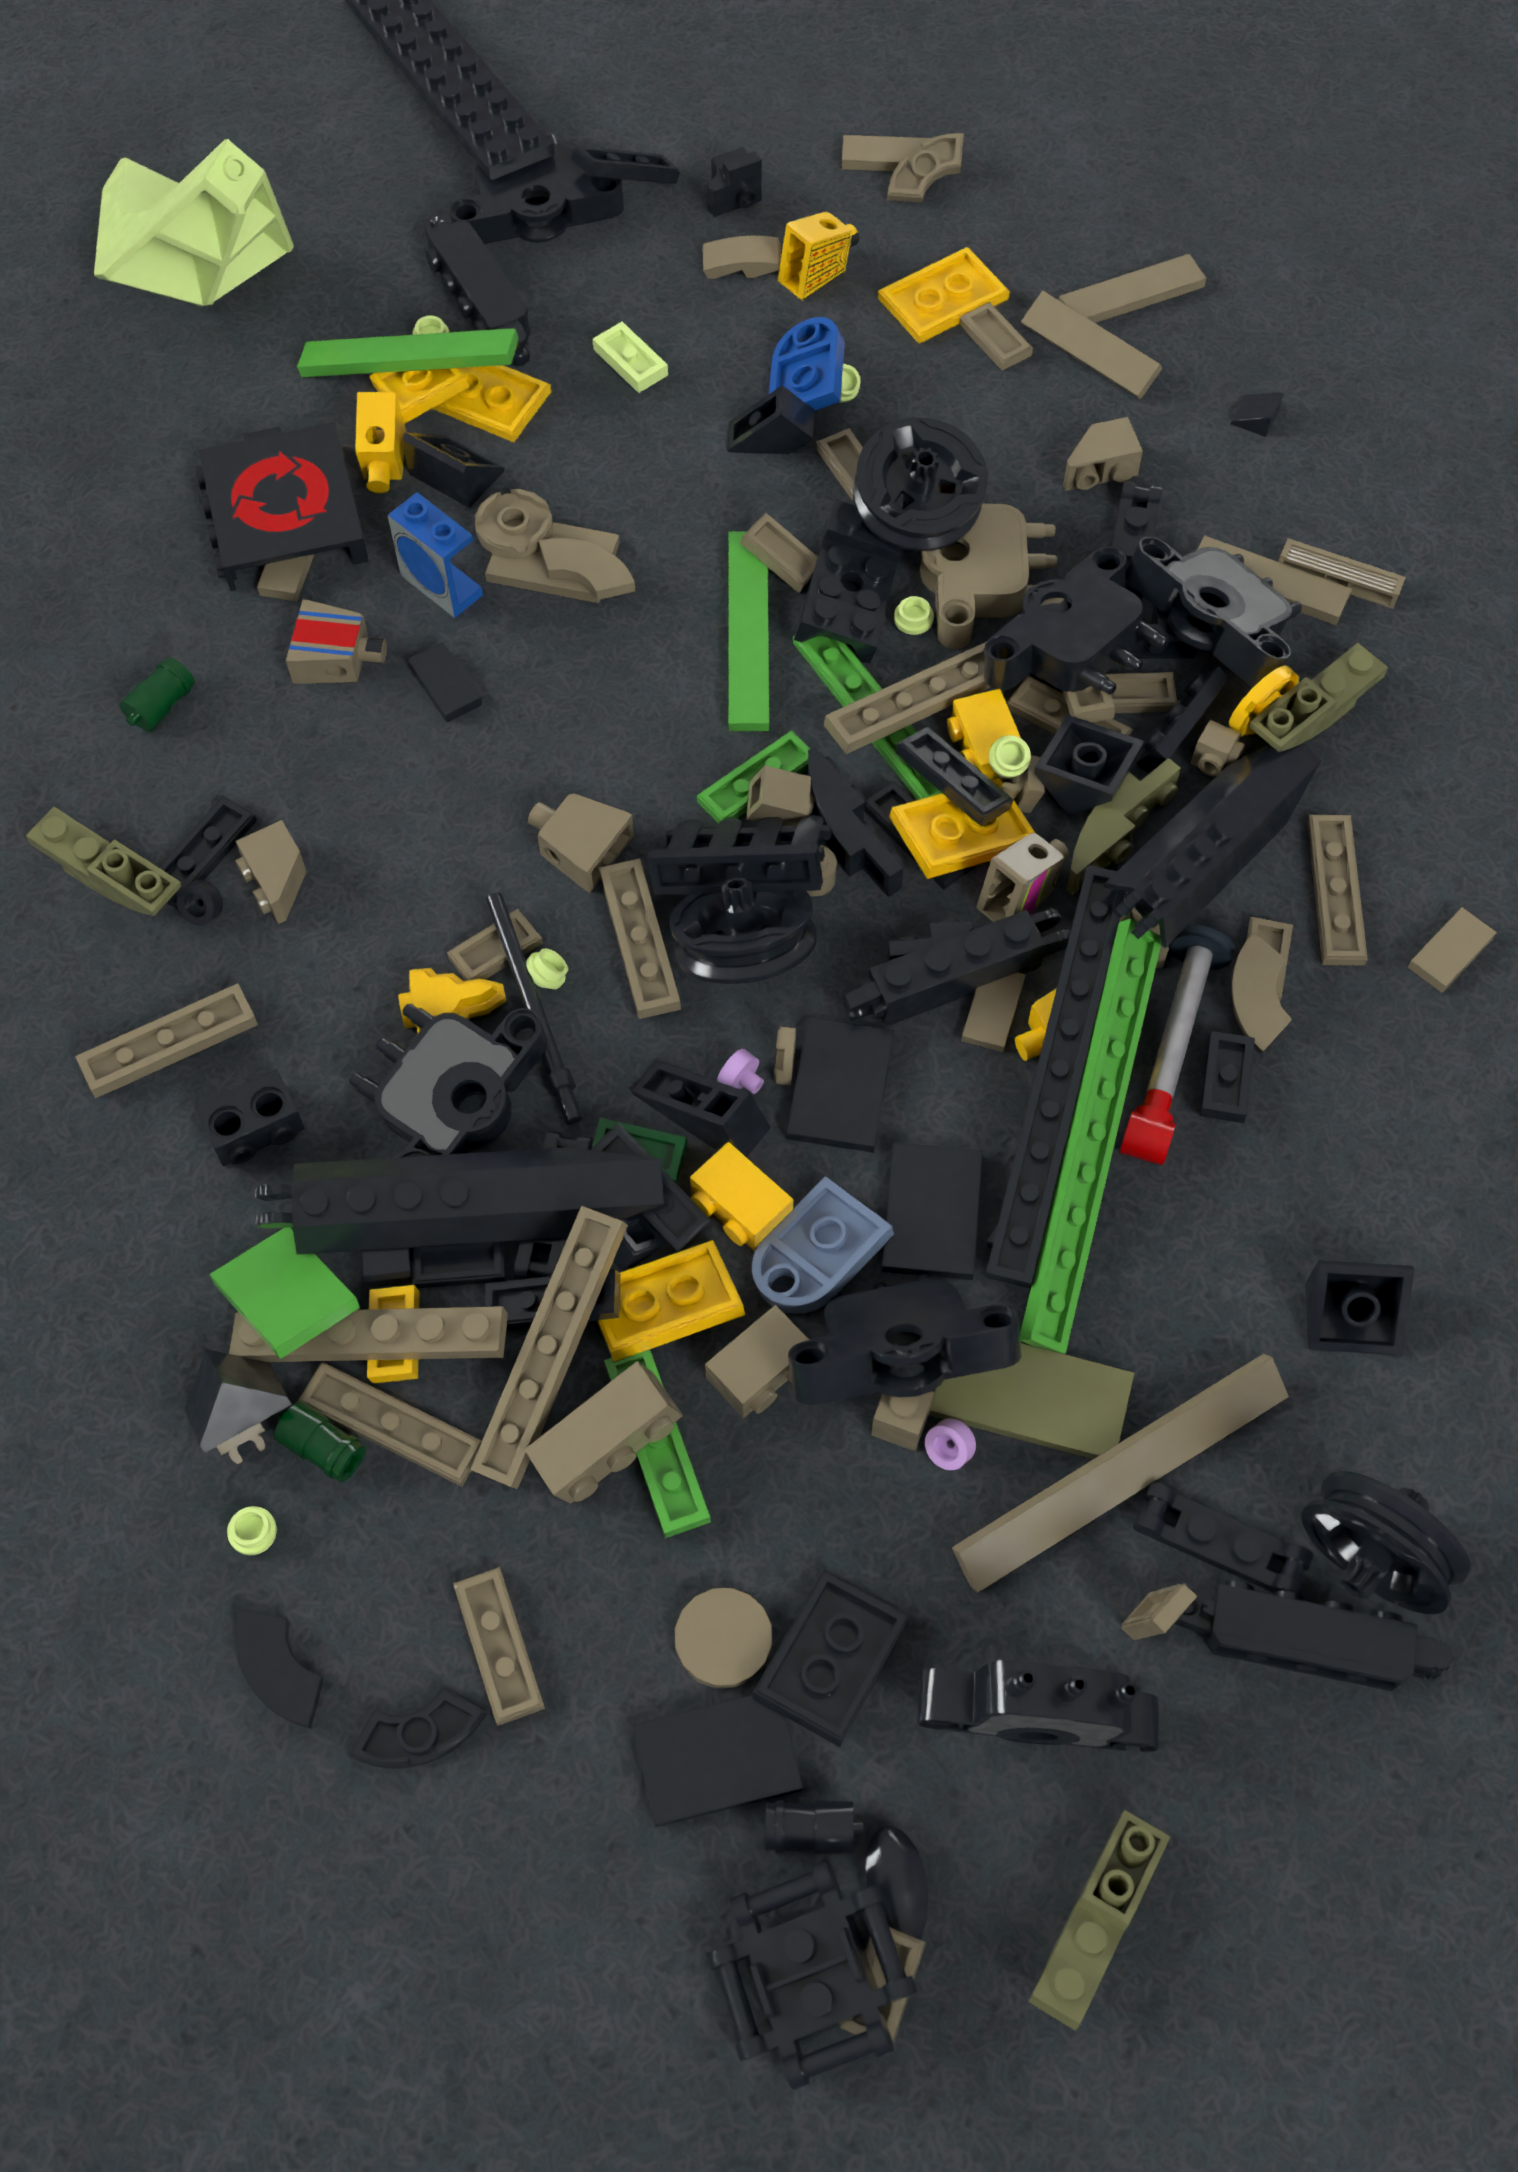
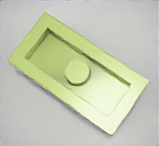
[593,322,668,393]

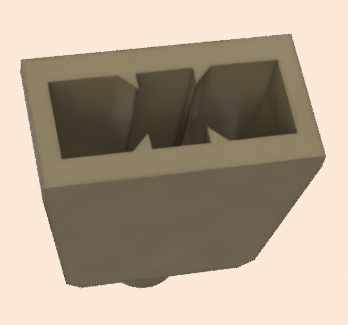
[528,793,634,893]

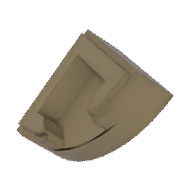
[774,1027,796,1085]

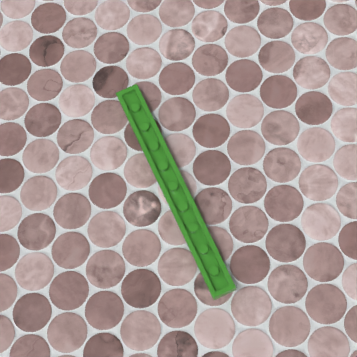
[1020,919,1161,1354]

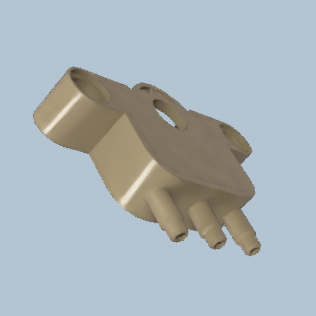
[920,483,1057,649]

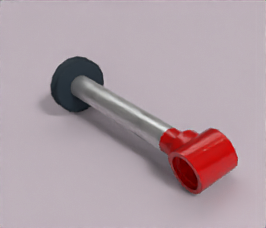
[1120,924,1235,1166]

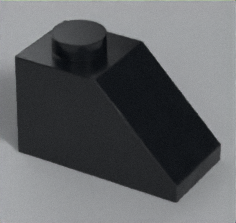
[727,385,814,454]

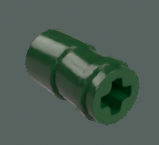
[119,658,195,732]
[274,1401,366,1483]

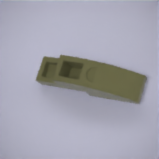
[1249,643,1388,752]
[1066,758,1181,895]
[26,807,182,916]
[1028,1810,1170,2031]

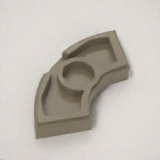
[887,133,964,202]
[539,538,635,600]
[1231,932,1292,1054]

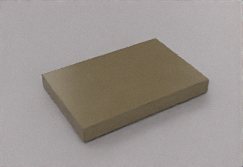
[485,519,620,603]

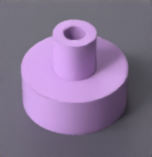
[717,1049,764,1094]
[925,1419,976,1470]

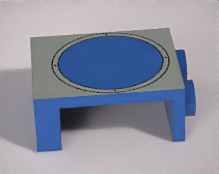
[388,492,483,618]

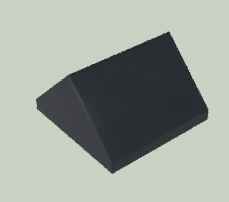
[402,432,505,508]
[1034,714,1144,816]
[1305,1260,1415,1355]
[185,1349,292,1453]

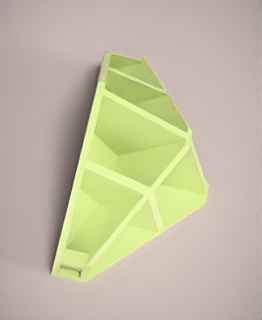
[94,139,294,306]

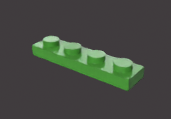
[604,1349,711,1538]

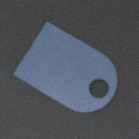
[752,1176,894,1314]

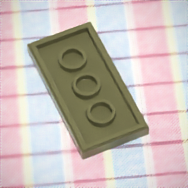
[929,1343,1134,1459]

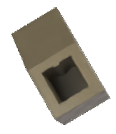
[1063,417,1143,491]
[235,820,307,924]

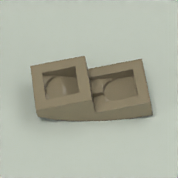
[703,236,781,279]

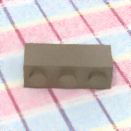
[524,1361,683,1504]

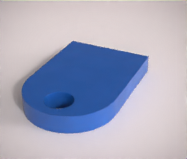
[769,317,845,411]

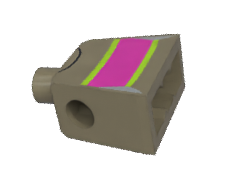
[976,833,1069,922]

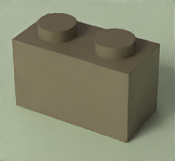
[705,1305,809,1418]

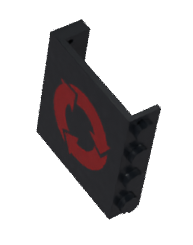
[195,422,369,591]

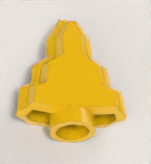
[398,968,506,1033]

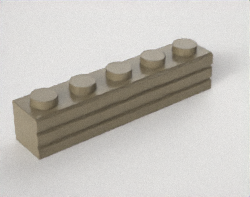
[1279,538,1406,609]

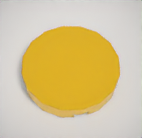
[1229,665,1299,737]

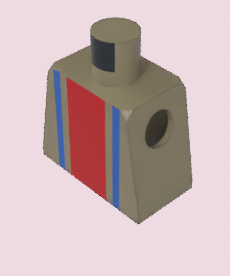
[286,600,387,684]

